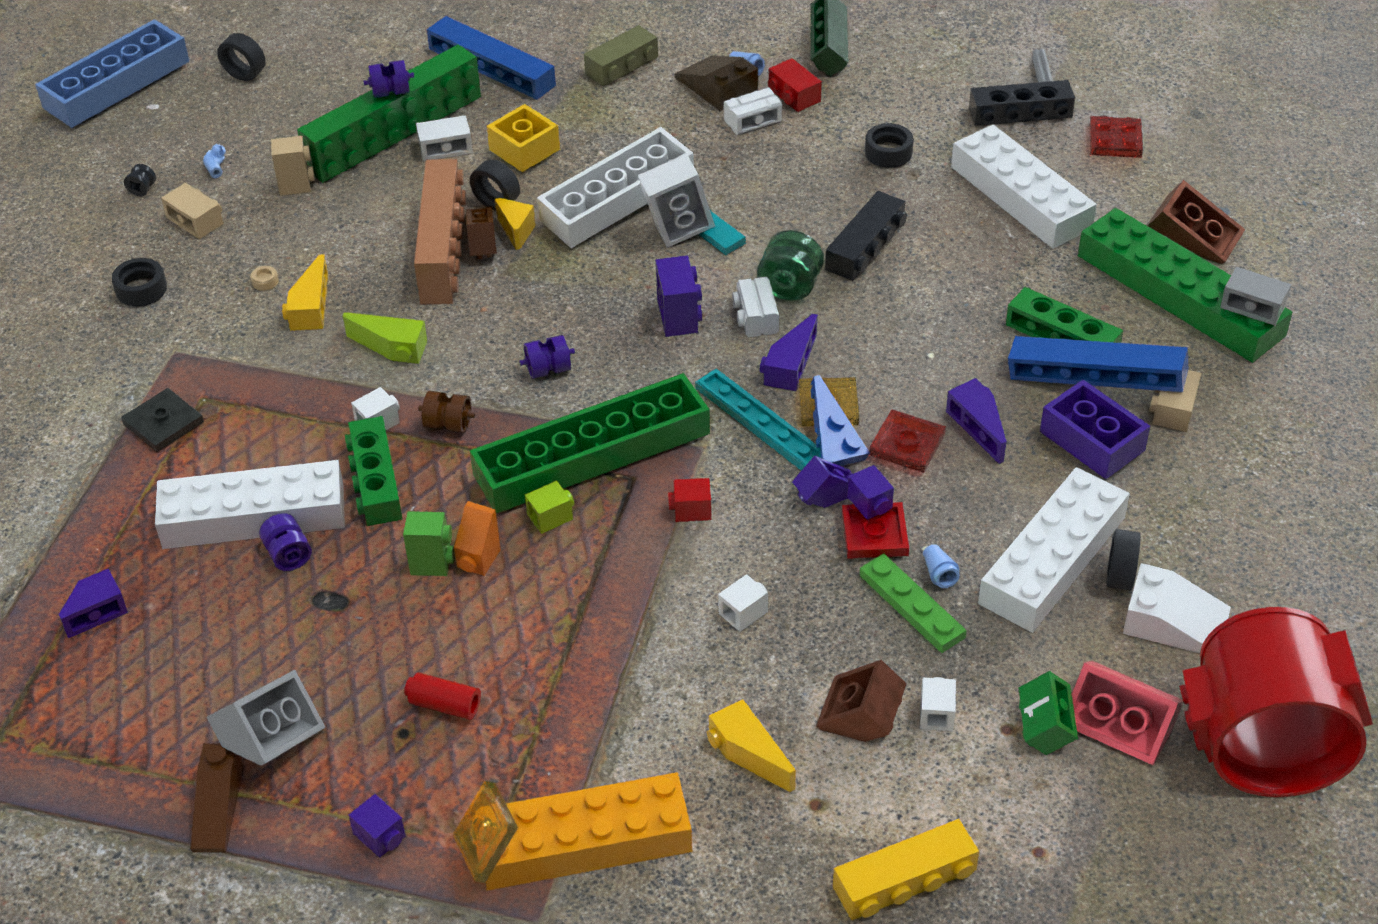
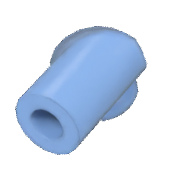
[203,144,226,178]

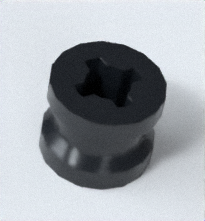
[123,164,156,196]

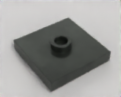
[121,388,204,452]

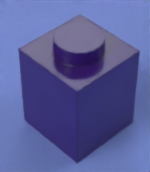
[847,465,894,520]
[348,794,406,858]

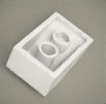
[1123,563,1231,653]

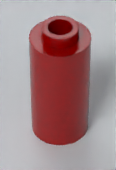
[404,672,481,720]

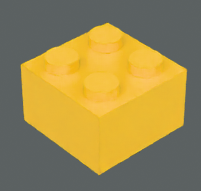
[487,104,560,172]

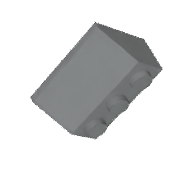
[207,670,326,766]

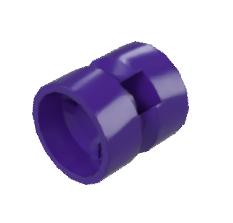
[259,513,312,571]

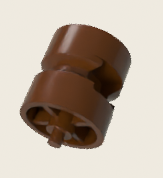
[418,390,475,433]

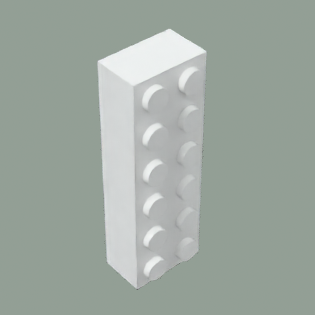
[951,125,1097,249]
[537,127,694,248]
[155,460,345,549]
[978,467,1130,633]

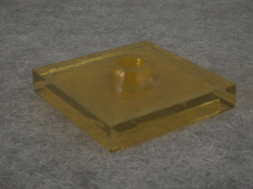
[799,377,860,426]
[453,781,518,883]

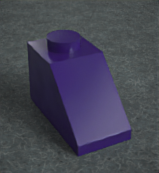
[792,456,853,508]
[59,569,128,639]

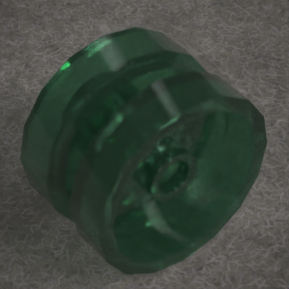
[757,230,824,301]

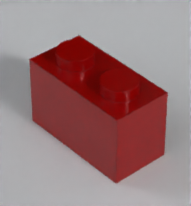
[767,58,822,112]

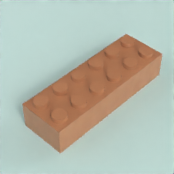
[414,159,466,305]

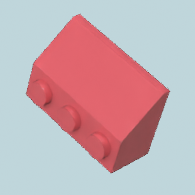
[1072,661,1184,765]

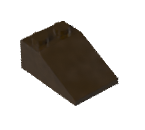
[675,55,758,111]

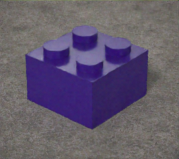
[655,255,702,337]

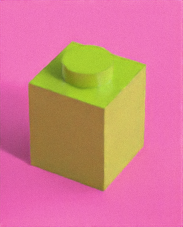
[525,481,575,534]

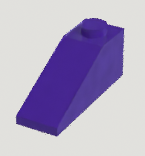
[760,314,818,392]
[946,378,1007,464]

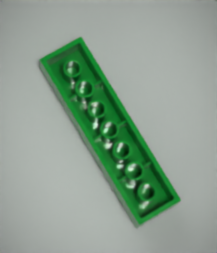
[297,44,481,183]
[1077,208,1293,363]
[470,373,710,514]

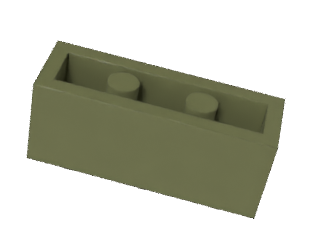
[584,25,658,87]

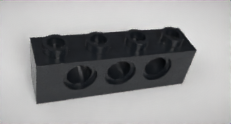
[969,80,1075,126]

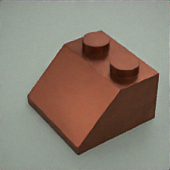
[816,660,907,742]

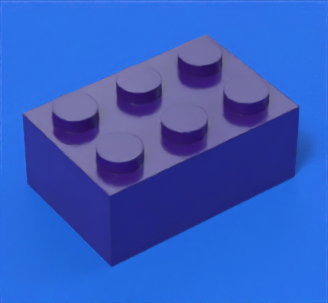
[1040,380,1150,479]

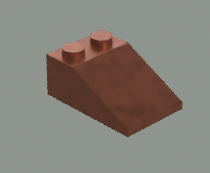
[1147,180,1245,264]

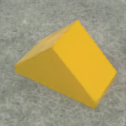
[495,198,536,250]

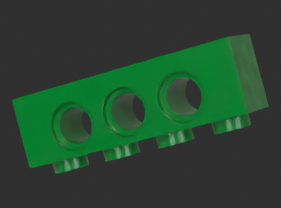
[1005,287,1123,343]
[345,416,403,526]

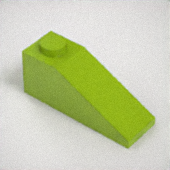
[343,312,428,364]

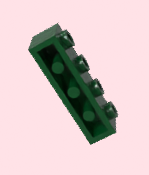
[811,0,848,77]

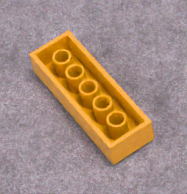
[474,772,692,891]

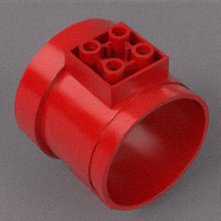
[1180,607,1373,797]

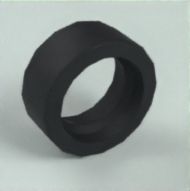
[217,33,266,81]
[865,123,914,168]
[469,159,520,211]
[112,257,167,307]
[1106,529,1141,591]

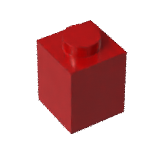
[668,478,712,522]

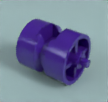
[363,60,414,98]
[519,335,575,379]

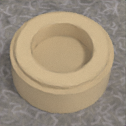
[250,266,279,291]

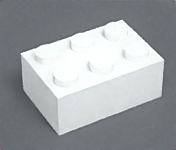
[638,153,715,248]

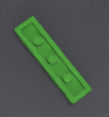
[859,553,967,653]

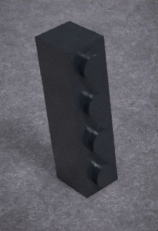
[825,191,907,281]

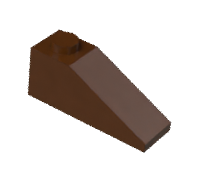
[466,207,497,259]
[191,743,244,853]

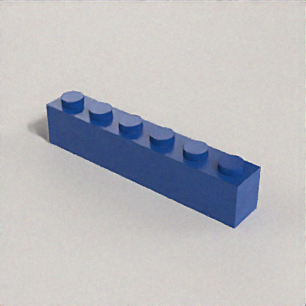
[427,16,556,100]
[1008,336,1189,392]

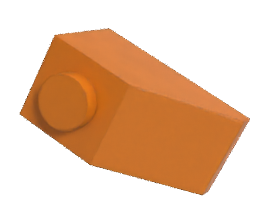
[454,501,501,576]

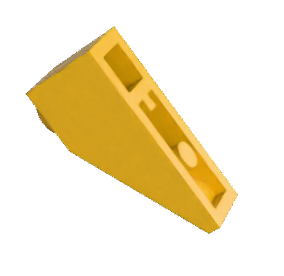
[282,254,328,331]
[707,699,796,792]

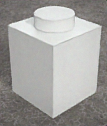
[351,387,400,430]
[719,574,768,632]
[920,677,956,731]

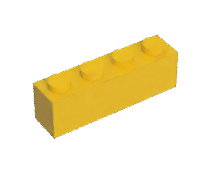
[833,819,979,921]

